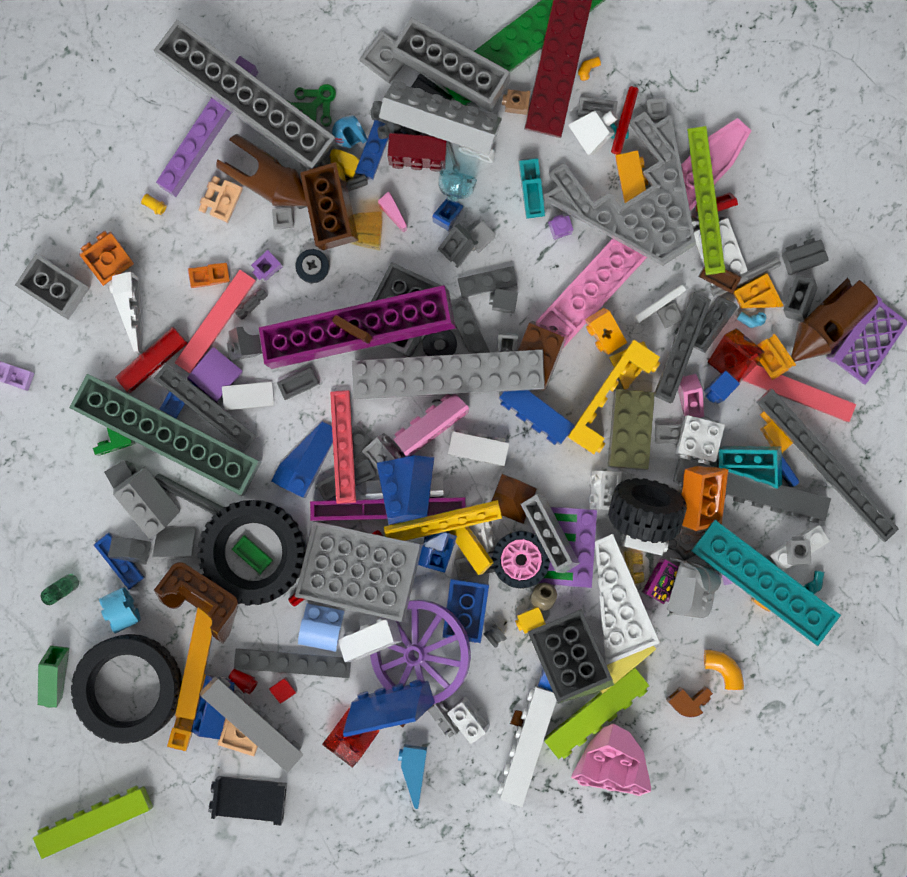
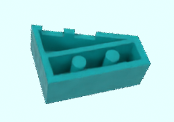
[719,446,782,489]

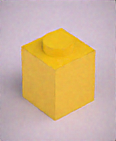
[515,607,546,634]

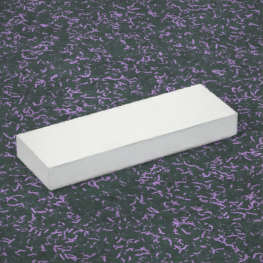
[633,285,686,325]

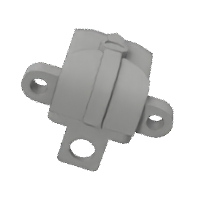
[667,557,722,618]

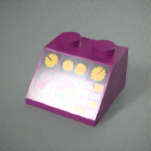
[642,559,679,604]

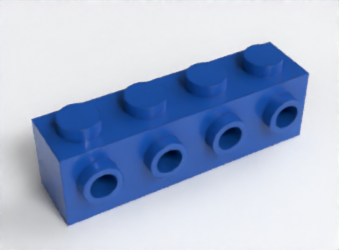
[499,390,575,445]

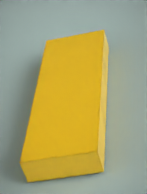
[448,526,494,575]

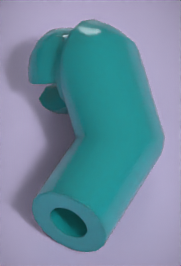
[804,571,825,594]

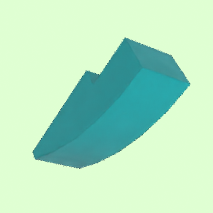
[518,157,545,219]

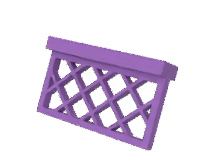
[826,295,907,384]

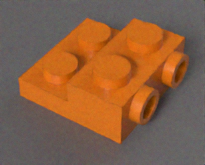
[79,231,134,286]

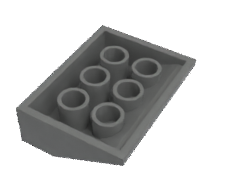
[371,262,441,357]
[528,609,614,704]

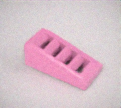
[378,192,407,232]

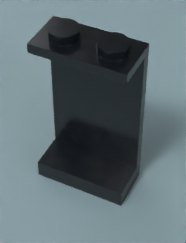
[208,776,287,826]

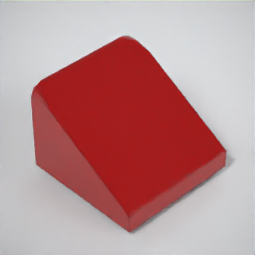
[269,677,297,704]

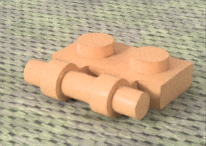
[198,176,243,223]

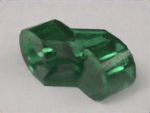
[40,574,79,606]

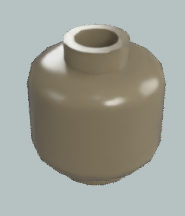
[531,582,557,611]

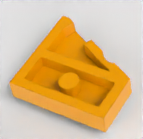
[733,273,784,308]

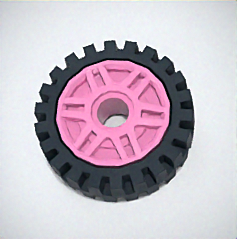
[492,531,550,589]

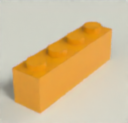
[615,150,648,203]

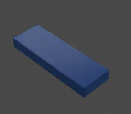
[94,533,145,590]

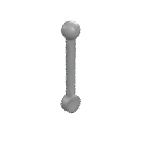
[447,141,460,172]

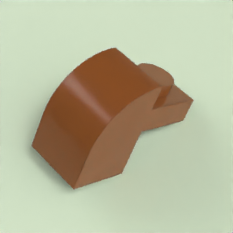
[666,686,713,717]

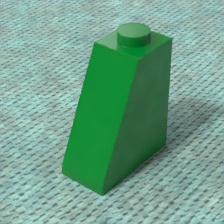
[37,645,69,708]

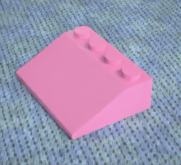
[393,394,469,457]

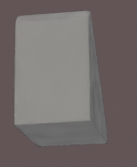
[497,332,518,352]

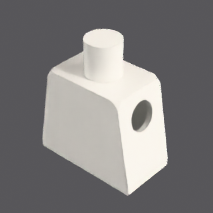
[569,110,618,155]

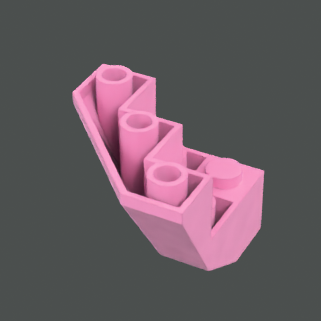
[571,724,651,796]

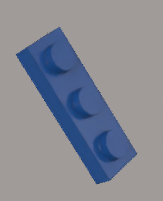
[355,120,391,180]

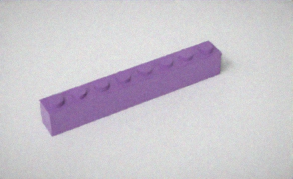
[156,56,258,197]

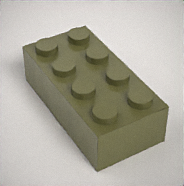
[608,389,655,470]

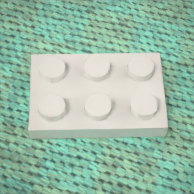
[694,217,748,286]

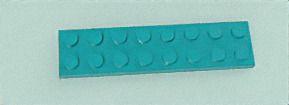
[691,520,841,646]

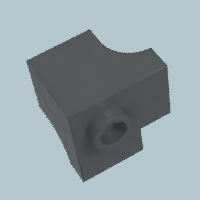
[227,327,262,361]

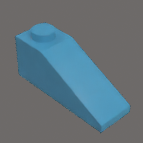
[398,744,427,809]

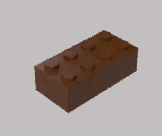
[300,162,359,251]

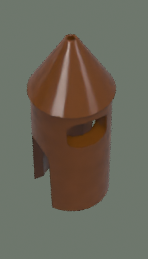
[216,134,307,206]
[791,277,878,362]

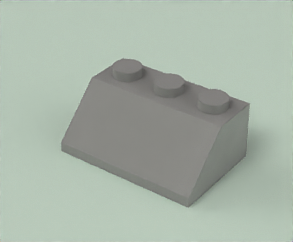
[113,466,180,539]

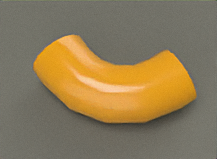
[704,650,744,690]

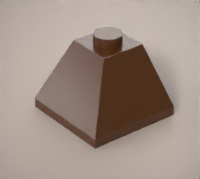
[491,474,537,524]

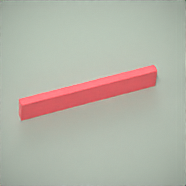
[175,270,256,373]
[741,362,856,422]
[330,390,356,504]

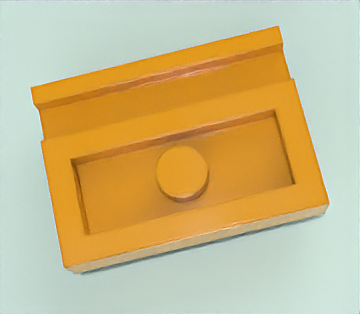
[751,334,796,380]

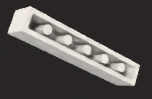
[497,685,556,807]

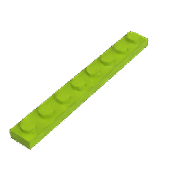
[687,126,725,275]

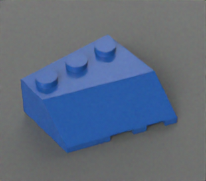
[377,455,434,524]

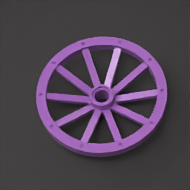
[370,600,471,704]

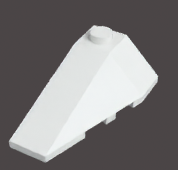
[110,272,142,354]

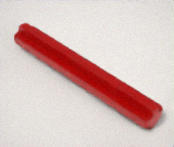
[611,86,639,155]

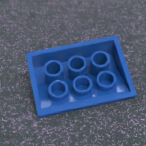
[343,679,435,737]

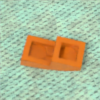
[188,263,230,288]

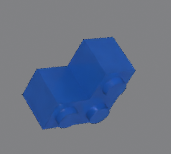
[413,532,457,573]

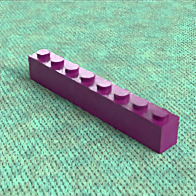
[310,497,466,521]

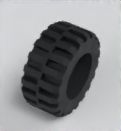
[608,478,687,543]

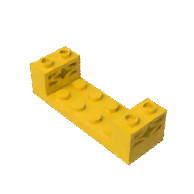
[568,340,661,454]

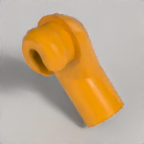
[578,57,601,81]

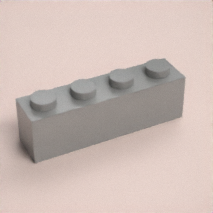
[521,494,580,573]

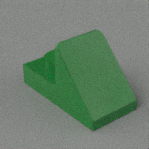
[93,428,135,456]

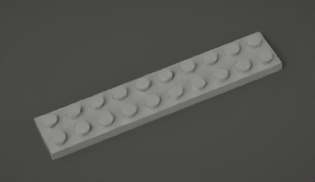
[352,350,545,399]

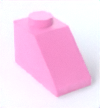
[678,374,704,418]

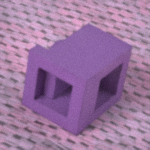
[548,215,573,240]
[251,250,283,282]

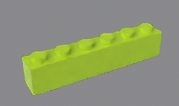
[544,667,649,760]
[33,785,153,859]

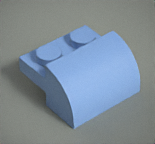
[298,603,344,652]

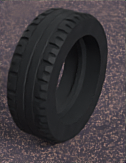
[71,634,182,744]

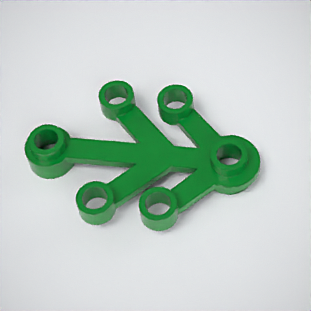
[286,84,336,127]

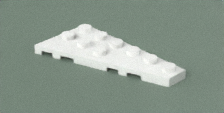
[595,534,660,665]

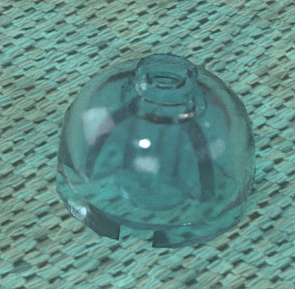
[438,170,477,202]

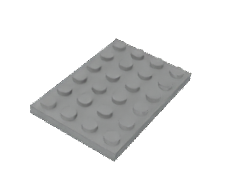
[295,521,422,623]

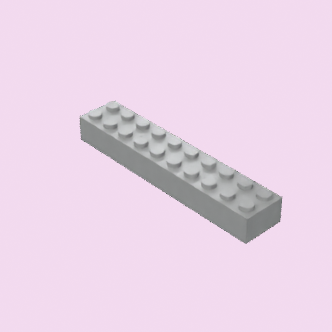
[154,20,335,170]

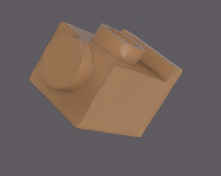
[502,89,531,115]

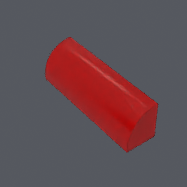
[115,327,188,393]

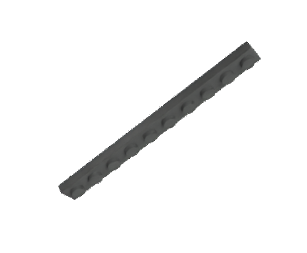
[756,389,899,542]

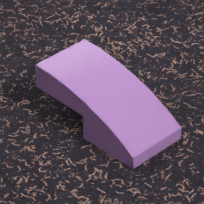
[0,361,35,391]

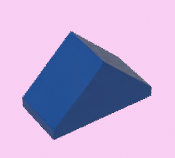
[432,197,464,232]

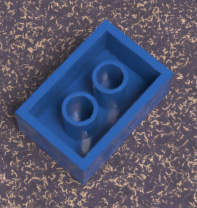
[442,579,489,643]

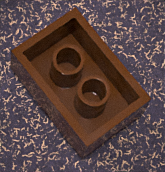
[518,321,568,391]

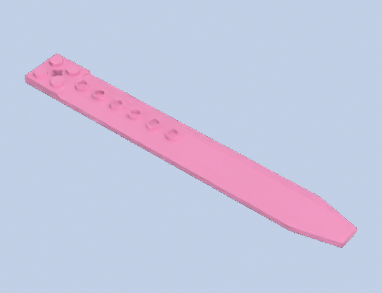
[536,118,752,348]

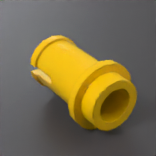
[141,193,167,215]

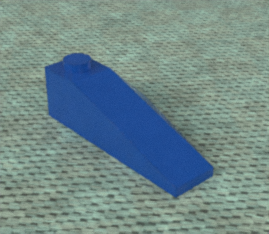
[271,422,333,498]

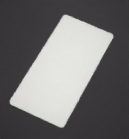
[222,382,274,410]

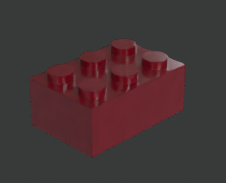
[387,133,447,172]

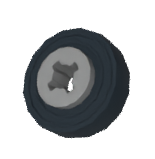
[295,249,330,284]

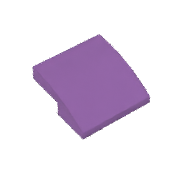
[187,347,243,403]

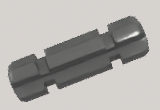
[235,288,268,320]

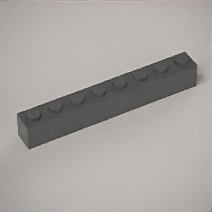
[673,458,831,523]

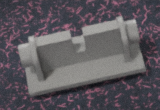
[428,700,460,738]

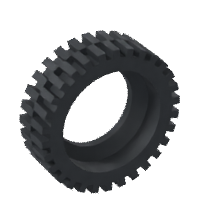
[197,500,306,606]

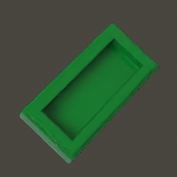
[231,535,273,575]

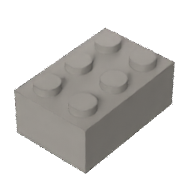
[15,253,89,320]

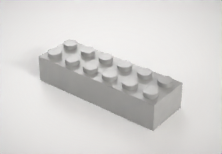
[392,17,510,112]
[379,81,502,155]

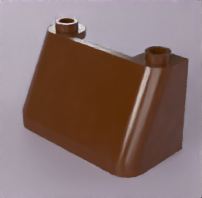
[154,562,238,644]

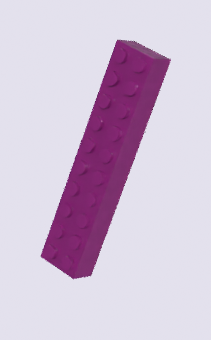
[259,285,456,369]

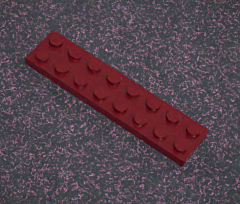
[524,0,592,138]

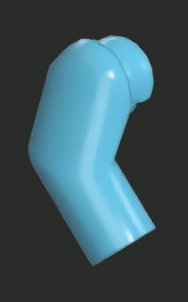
[737,312,767,328]

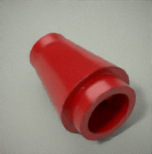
[228,668,258,695]

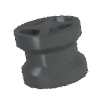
[483,624,507,648]

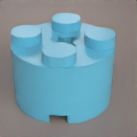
[99,587,141,634]

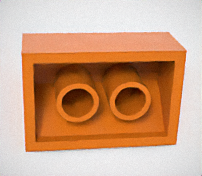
[681,466,728,531]

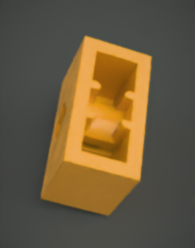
[585,308,628,355]

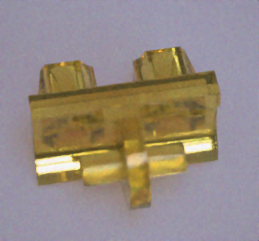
[624,551,645,584]

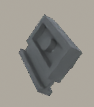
[438,223,479,268]

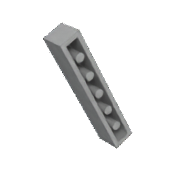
[200,675,303,773]

